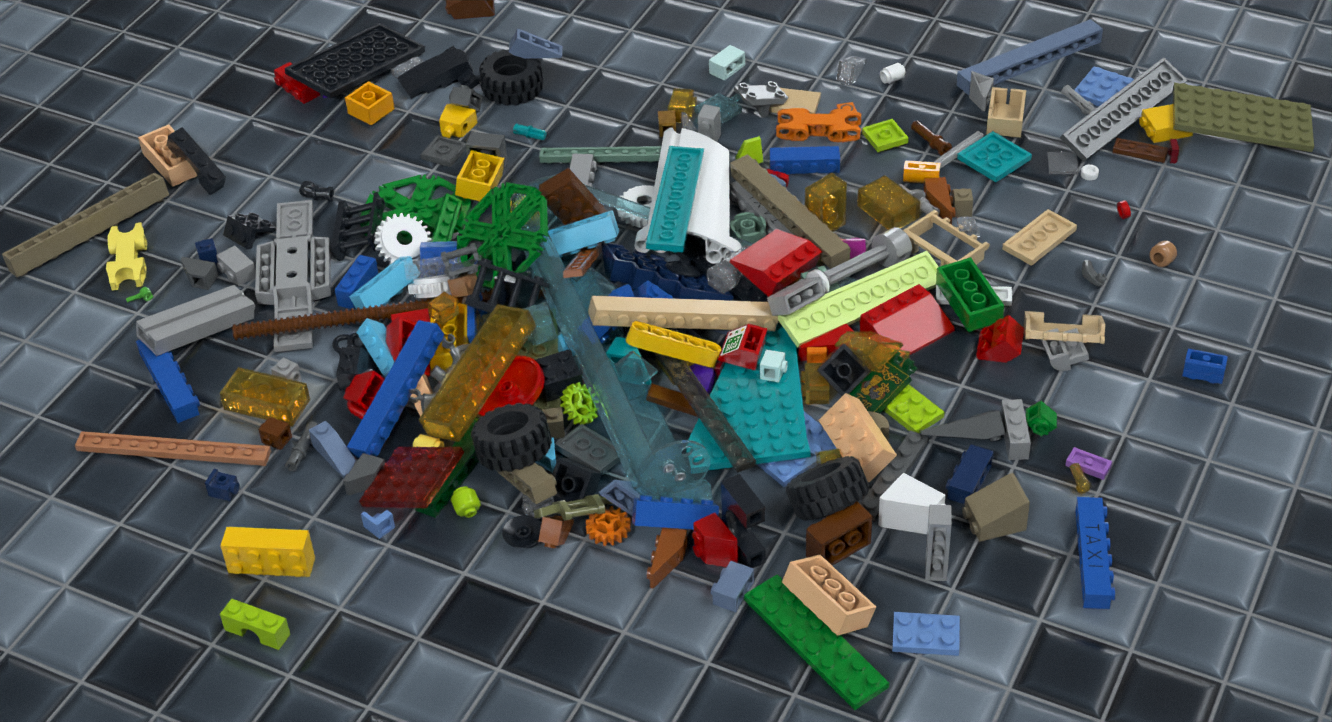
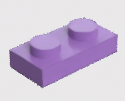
[1065,447,1112,480]

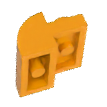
[903,161,941,184]

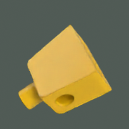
[439,104,477,138]

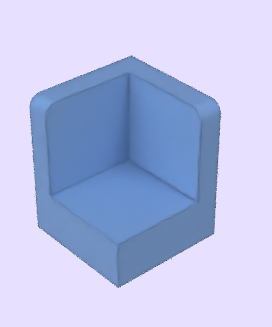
[361,510,395,539]

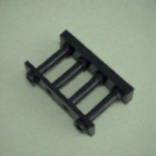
[331,192,386,261]
[461,258,550,327]

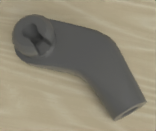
[1082,260,1106,287]

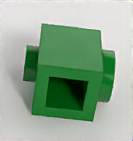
[1025,401,1057,436]

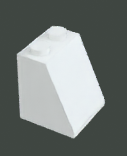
[878,473,946,534]

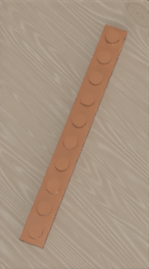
[75,431,271,466]

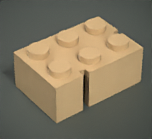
[986,87,1026,137]

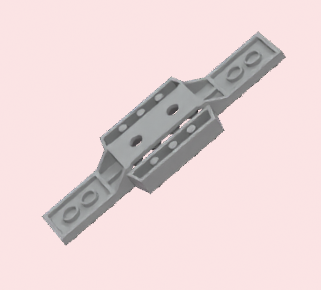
[255,200,331,352]

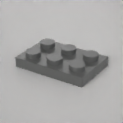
[555,424,626,475]

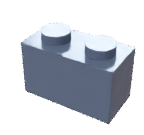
[711,561,754,612]

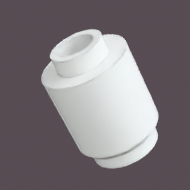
[880,63,906,84]

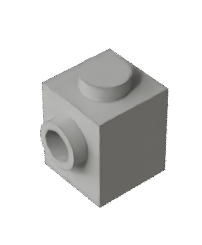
[271,357,302,392]

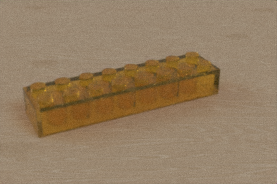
[419,304,536,442]

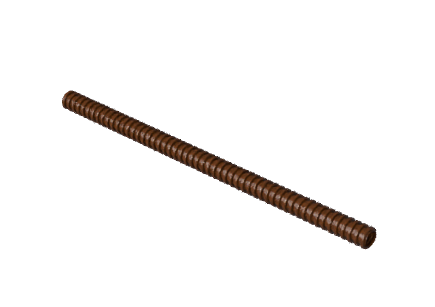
[232,285,547,341]

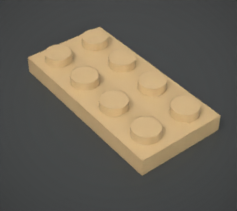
[1002,209,1077,266]

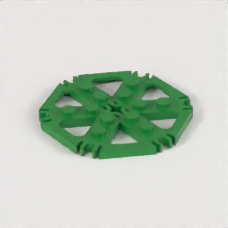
[360,174,472,245]
[457,182,548,290]

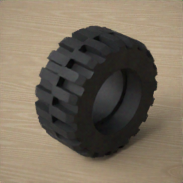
[479,49,543,106]
[471,403,552,472]
[786,456,869,521]

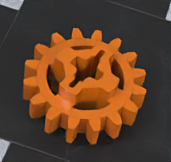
[586,506,631,546]

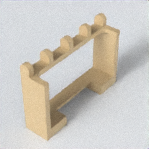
[903,210,990,266]
[1024,311,1105,344]

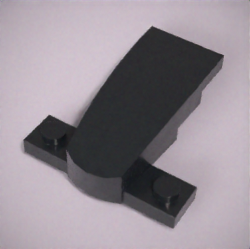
[397,45,480,99]

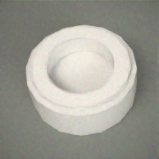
[1081,165,1099,180]

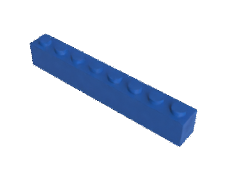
[347,320,444,458]

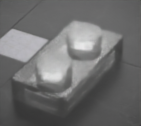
[391,56,424,79]

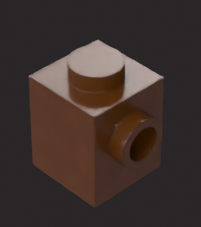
[258,417,292,450]

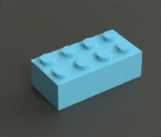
[542,210,619,260]

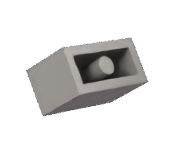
[698,105,721,142]
[216,246,256,286]

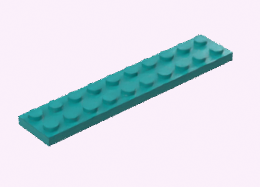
[646,146,704,253]

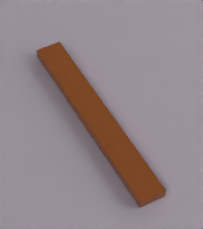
[563,244,602,278]

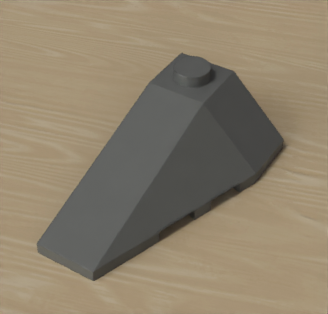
[920,410,1005,442]

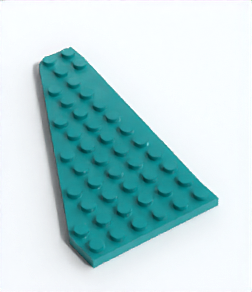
[686,323,811,473]

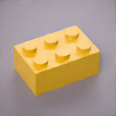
[455,150,504,202]

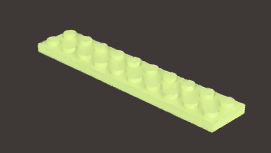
[778,251,939,348]

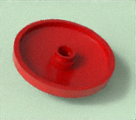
[471,356,545,417]

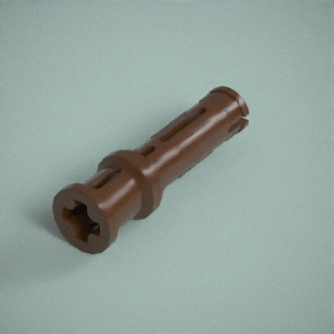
[911,120,952,156]

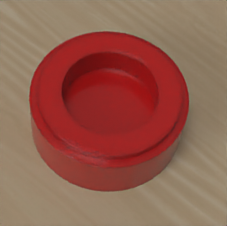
[1117,200,1131,219]

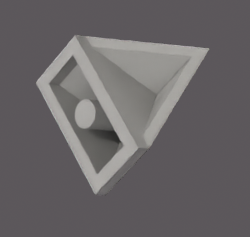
[969,71,994,111]

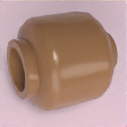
[1150,240,1177,267]

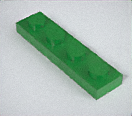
[431,193,462,242]

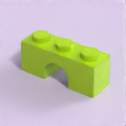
[220,599,290,650]

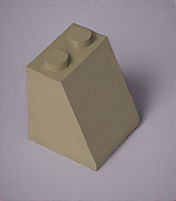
[962,473,1030,542]

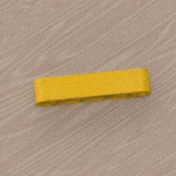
[625,321,721,367]

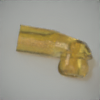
[1070,463,1090,494]

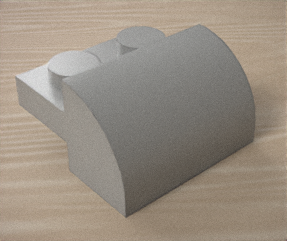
[1040,328,1089,371]

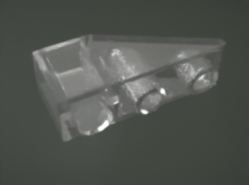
[404,256,461,280]

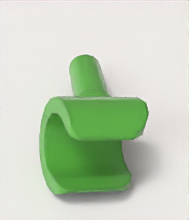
[126,287,153,302]

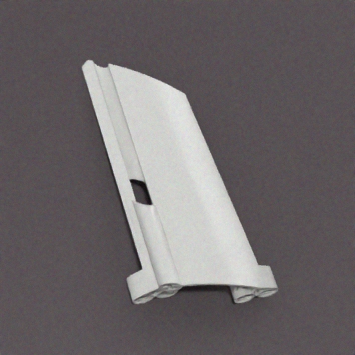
[634,128,742,264]

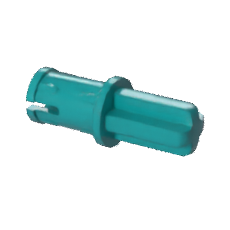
[513,123,547,140]

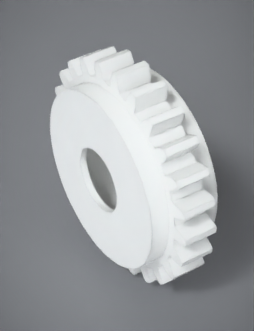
[617,185,654,228]
[374,213,432,266]
[408,274,451,298]

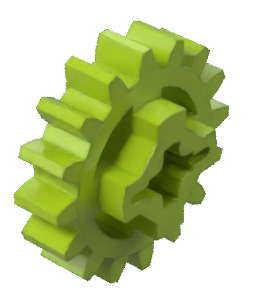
[560,382,600,425]

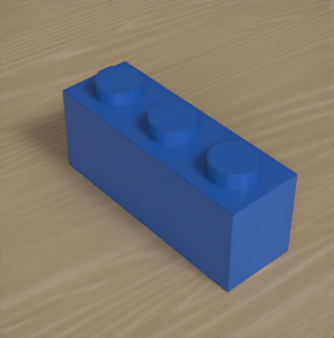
[335,255,378,309]

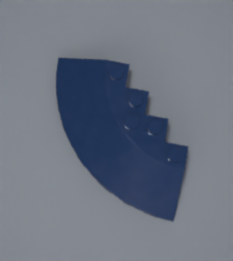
[601,241,734,301]

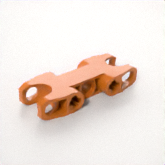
[776,108,861,142]

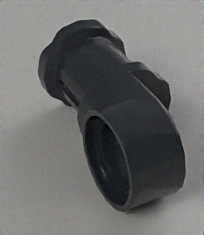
[299,181,334,202]

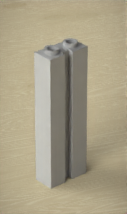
[136,285,255,356]

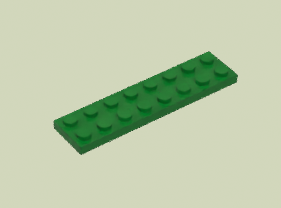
[744,574,889,710]

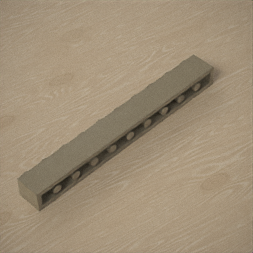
[730,154,851,269]
[2,173,169,277]

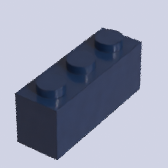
[946,444,994,505]

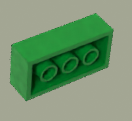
[936,257,1004,332]

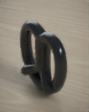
[332,333,366,356]

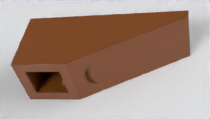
[924,177,955,225]
[647,527,688,589]

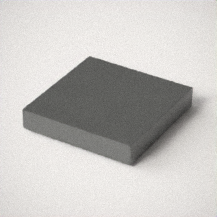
[420,135,466,167]

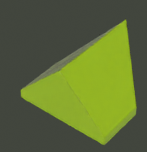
[735,136,763,164]

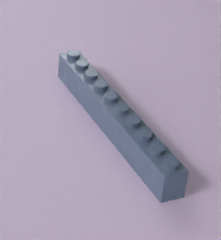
[957,19,1103,95]

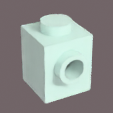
[760,350,788,382]

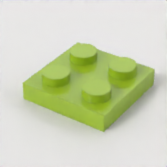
[862,119,908,152]

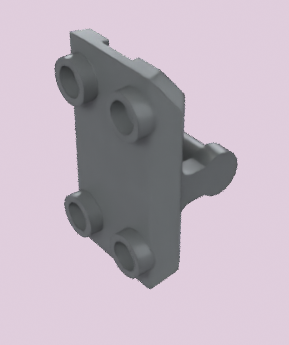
[734,81,788,118]
[441,243,482,280]

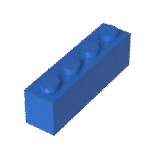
[770,146,840,174]
[632,495,719,530]

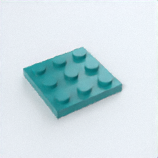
[957,131,1032,182]

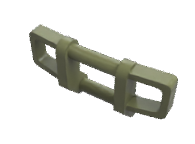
[533,494,613,521]

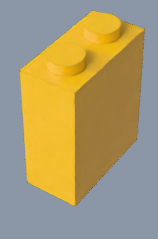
[1139,104,1193,143]

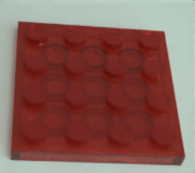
[359,446,464,508]

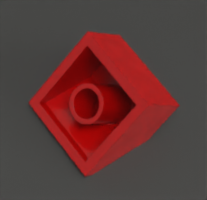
[692,513,738,567]

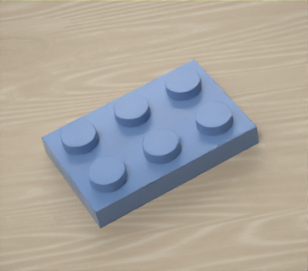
[892,612,960,656]

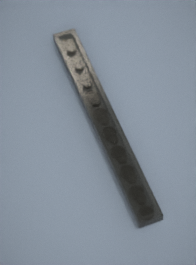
[653,352,756,473]

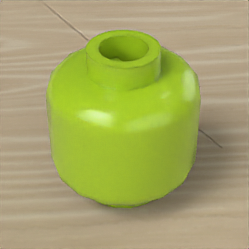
[451,486,481,518]

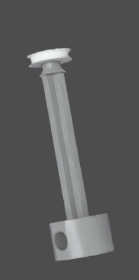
[806,227,912,294]

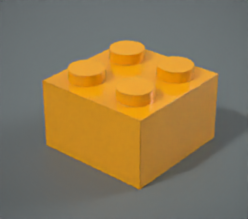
[345,81,395,125]

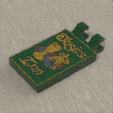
[849,349,917,414]

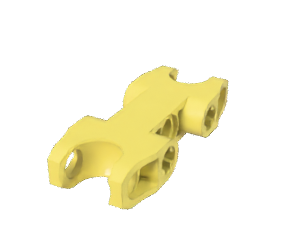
[106,222,147,290]

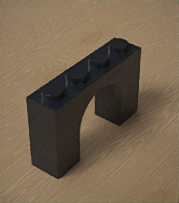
[721,474,766,568]

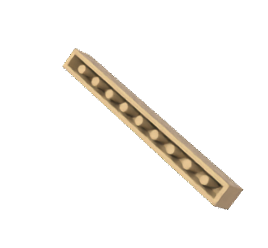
[588,296,778,331]

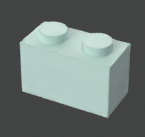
[709,45,745,80]

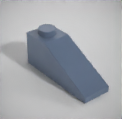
[509,28,563,59]
[309,420,356,479]
[599,480,647,516]

